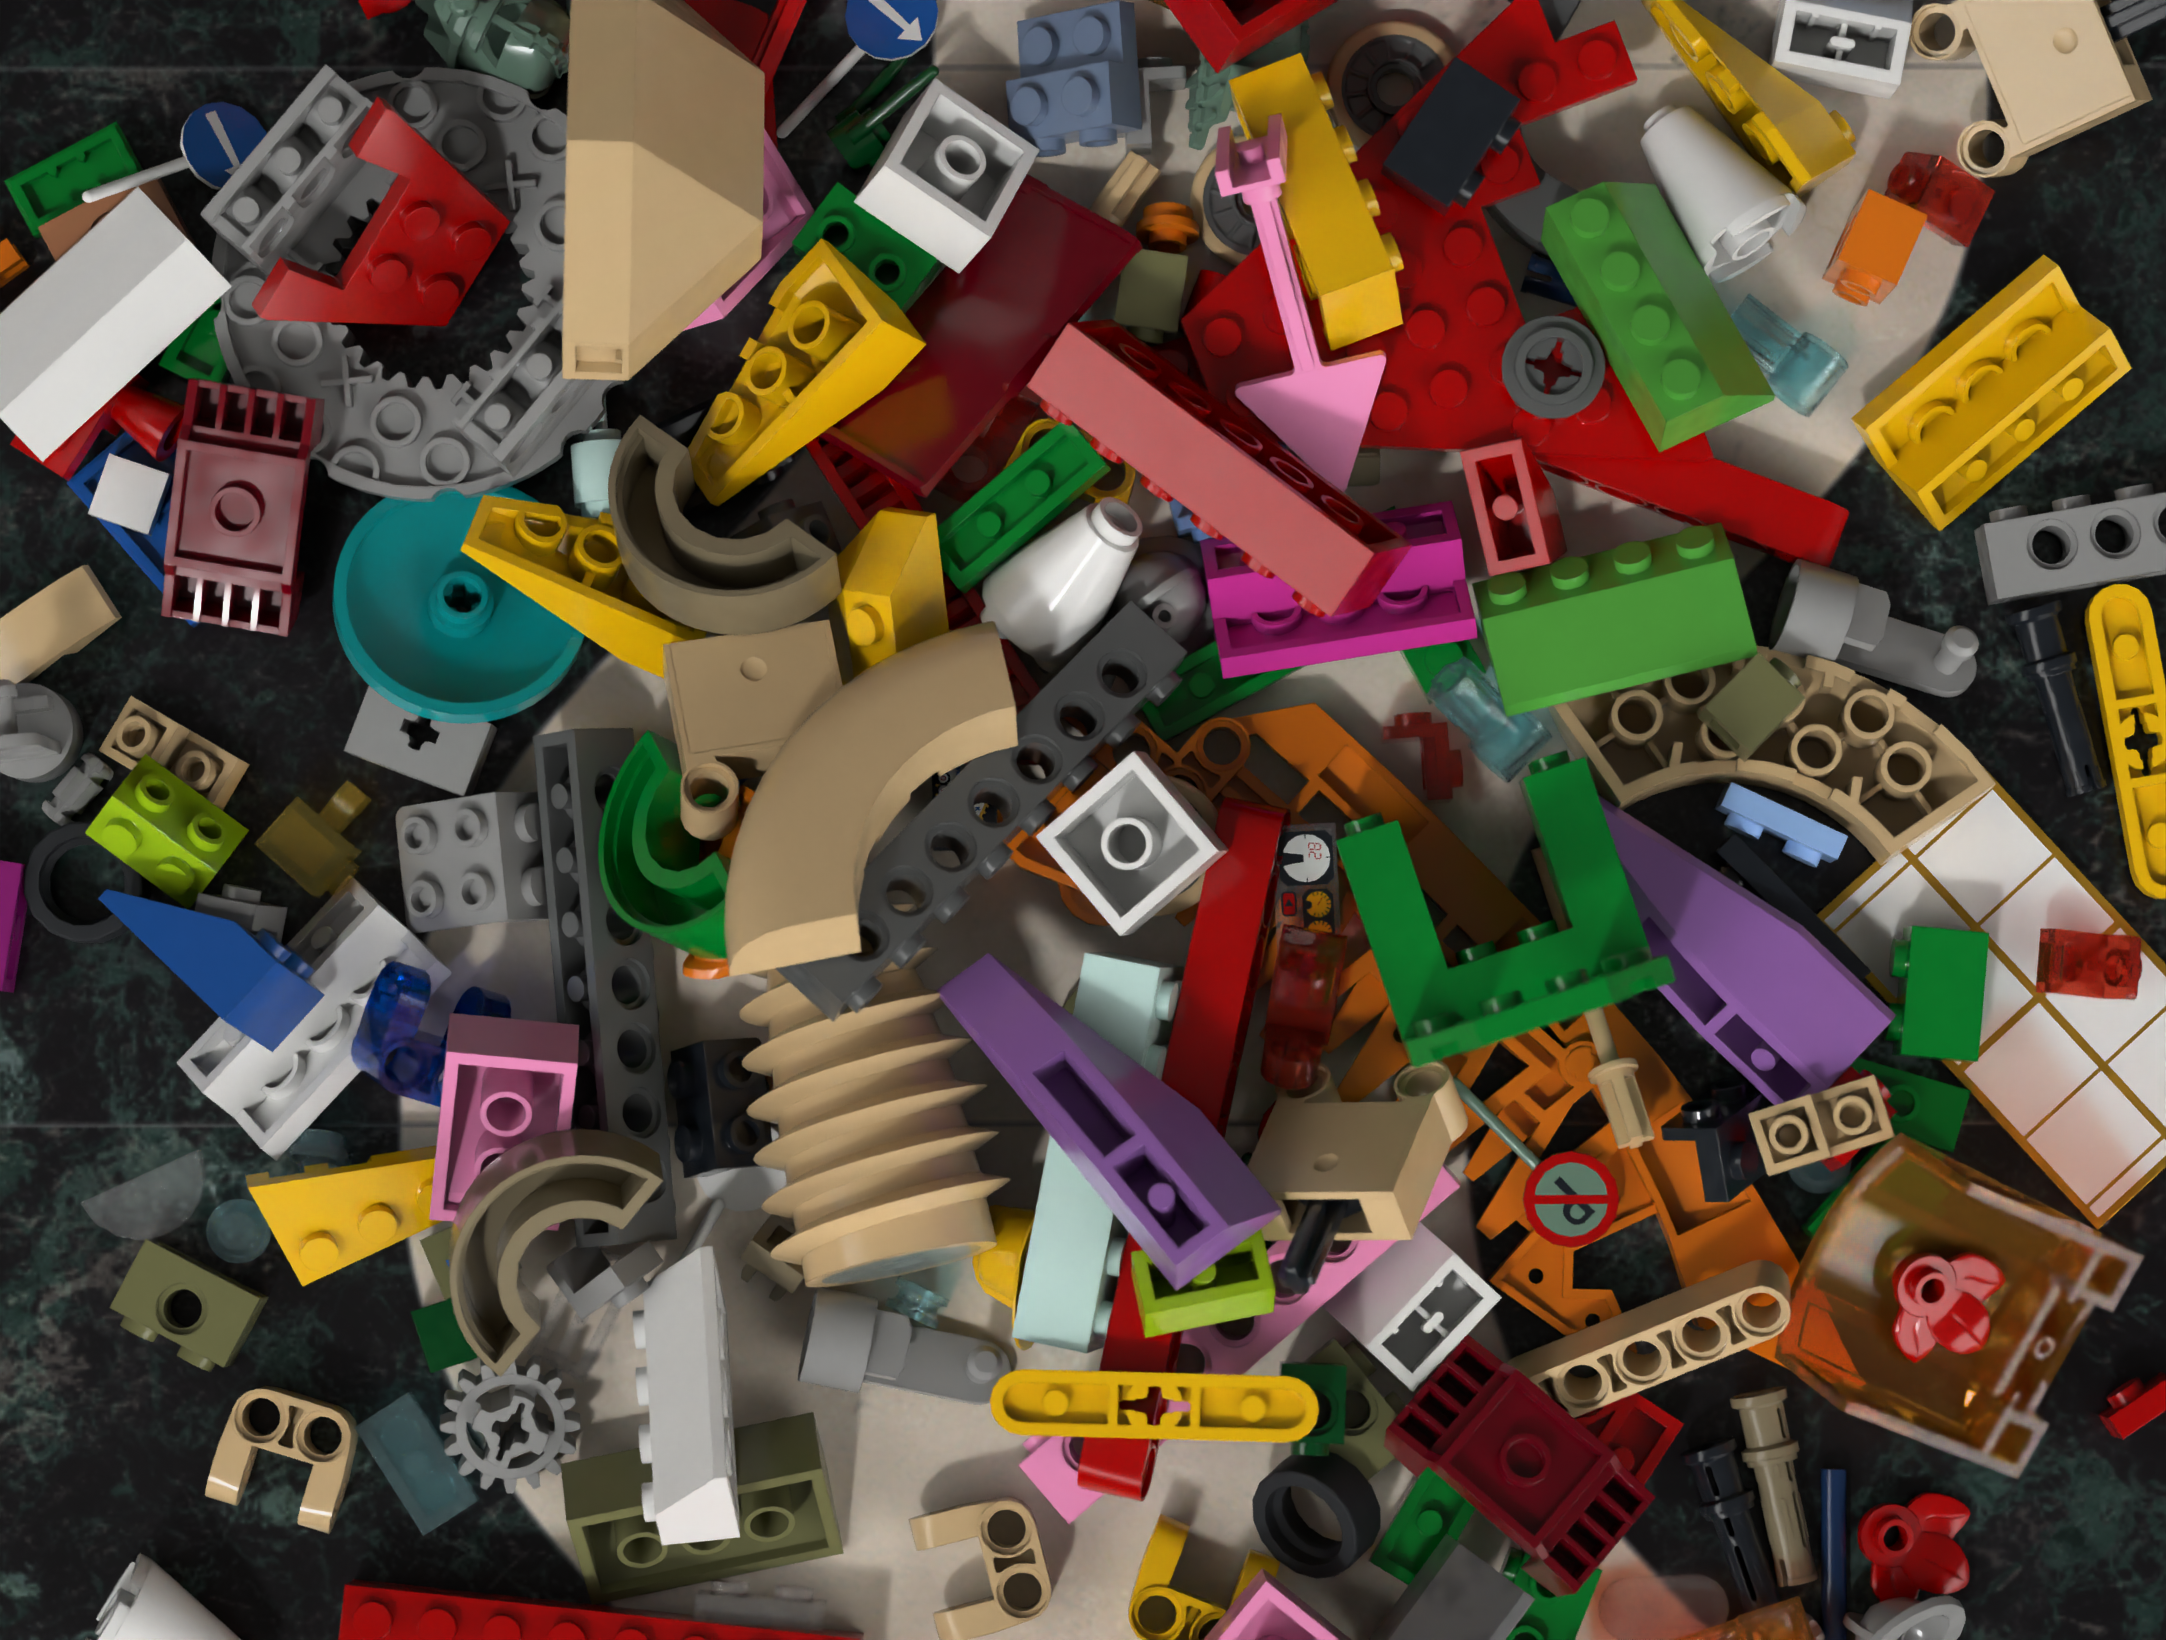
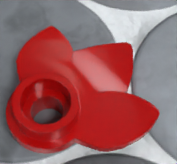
[1892,1251,2006,1363]
[1857,1492,1971,1602]

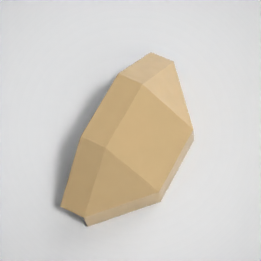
[562,0,765,381]

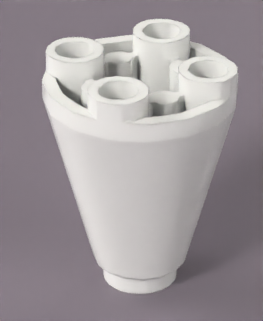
[980,497,1143,674]

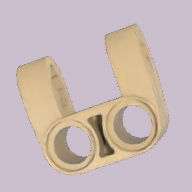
[205,1386,359,1534]
[908,1497,1052,1640]

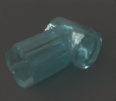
[1731,294,1849,417]
[1426,656,1553,784]

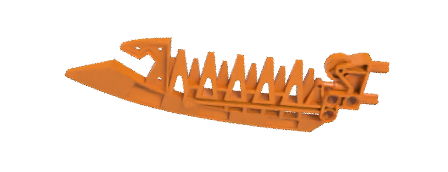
[998,702,1857,1395]

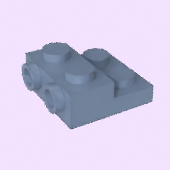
[1006,0,1142,157]

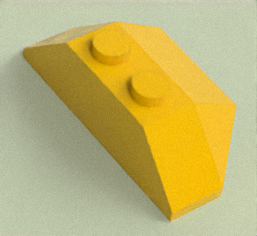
[827,507,949,686]

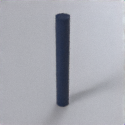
[1821,1468,1847,1640]

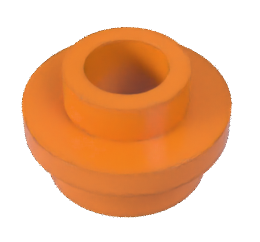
[1136,202,1199,254]

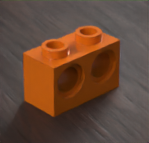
[1822,189,1928,307]

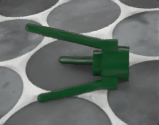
[826,57,989,173]

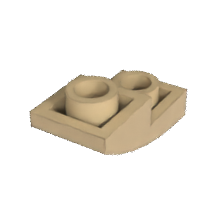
[0,565,122,684]
[98,696,249,811]
[1748,1075,1895,1176]

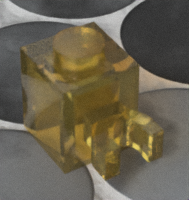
[254,780,372,898]

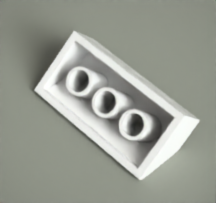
[633,1246,740,1545]

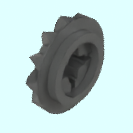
[1502,316,1605,419]

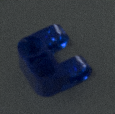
[351,961,511,1107]

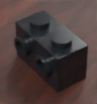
[1380,56,1522,216]

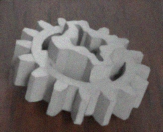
[440,1355,580,1493]

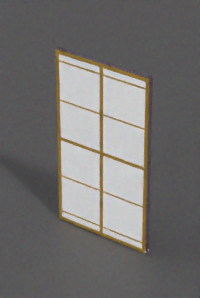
[1815,766,2166,1230]

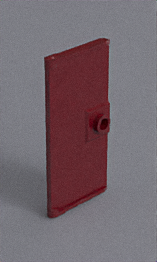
[819,174,1143,498]

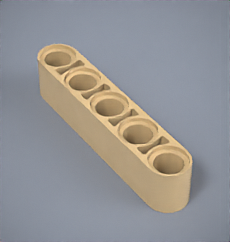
[1506,1260,1791,1418]

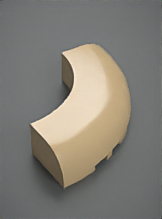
[724,621,1018,977]
[1548,646,1996,866]

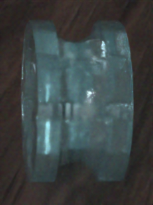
[885,1276,950,1329]

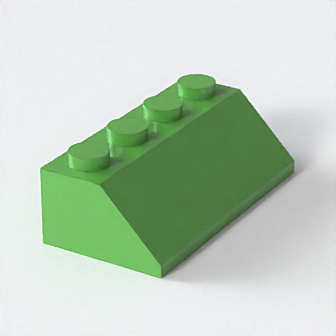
[1541,182,1775,452]
[1472,522,1758,717]

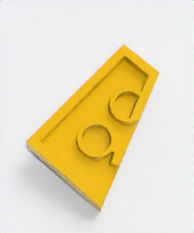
[245,1145,442,1286]

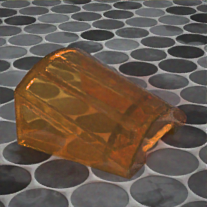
[1775,1133,2145,1479]

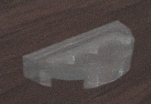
[81,1150,206,1241]

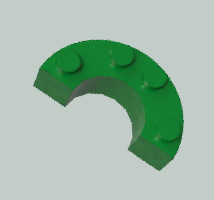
[598,730,731,959]

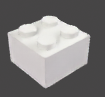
[854,78,1040,274]
[1036,751,1229,936]

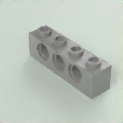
[1974,484,2166,605]

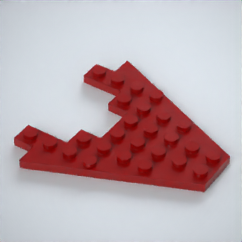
[1181,0,1714,462]

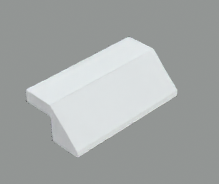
[0,186,232,462]
[177,876,452,1161]

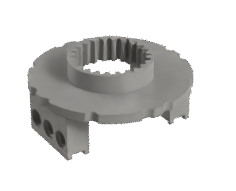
[200,64,625,502]

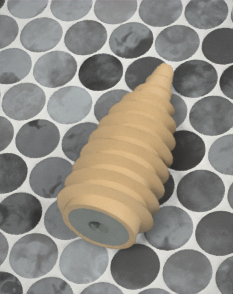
[739,861,1012,1287]

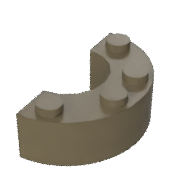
[608,415,842,635]
[449,1129,663,1377]

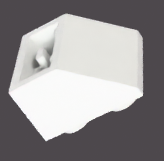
[1768,0,1913,99]
[1322,1222,1502,1392]

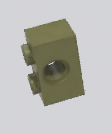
[110,1238,269,1372]
[1304,1338,1406,1480]

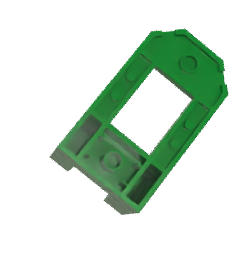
[1336,750,1676,1068]

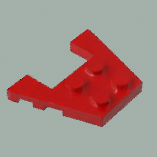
[252,96,510,326]

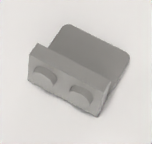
[396,792,549,933]

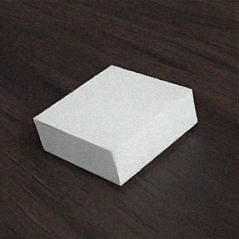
[88,453,173,536]

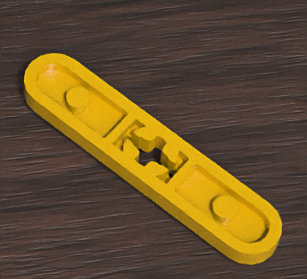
[2085,584,2166,899]
[990,1369,1319,1443]

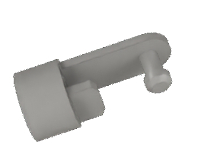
[1768,559,1979,697]
[0,679,83,783]
[798,1287,1011,1405]

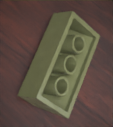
[561,1412,844,1605]

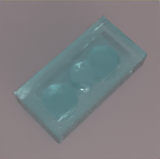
[354,1391,480,1536]

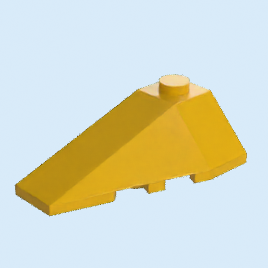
[1641,0,1856,198]
[688,238,926,507]
[460,495,707,678]

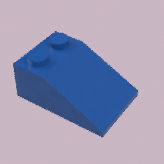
[98,889,325,1052]

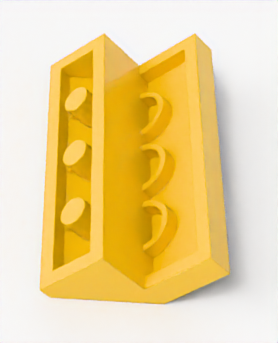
[1851,254,2132,531]

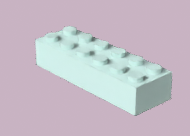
[1012,952,1185,1353]

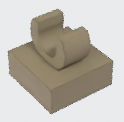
[740,1214,804,1302]

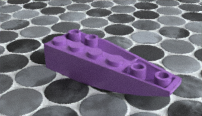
[1598,795,1896,1105]
[936,953,1282,1291]

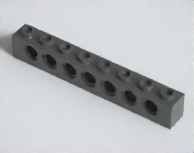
[775,600,1188,1022]
[533,728,677,1248]

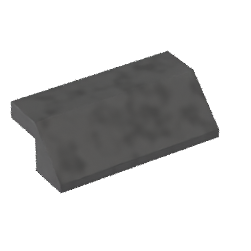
[1369,1534,1535,1640]

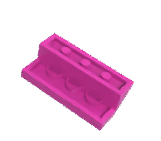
[1200,500,1477,679]

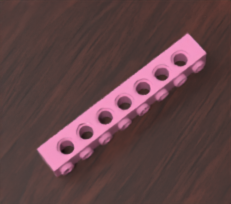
[1018,1163,1461,1524]

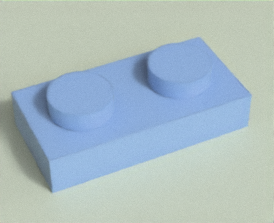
[1714,782,1848,867]

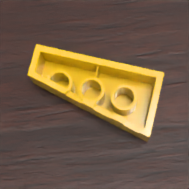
[1228,53,1404,351]

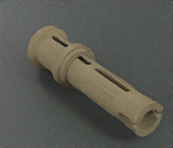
[1730,1387,1818,1587]

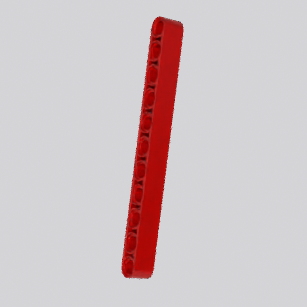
[1178,269,1850,568]
[1077,797,1291,1502]

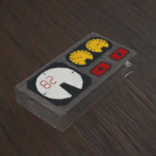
[1273,822,1342,954]

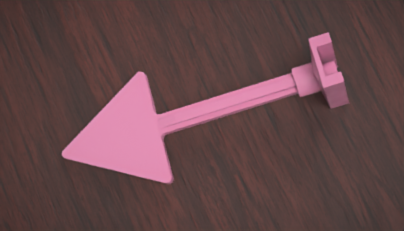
[1215,113,1386,492]

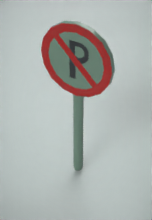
[1453,1077,1619,1248]

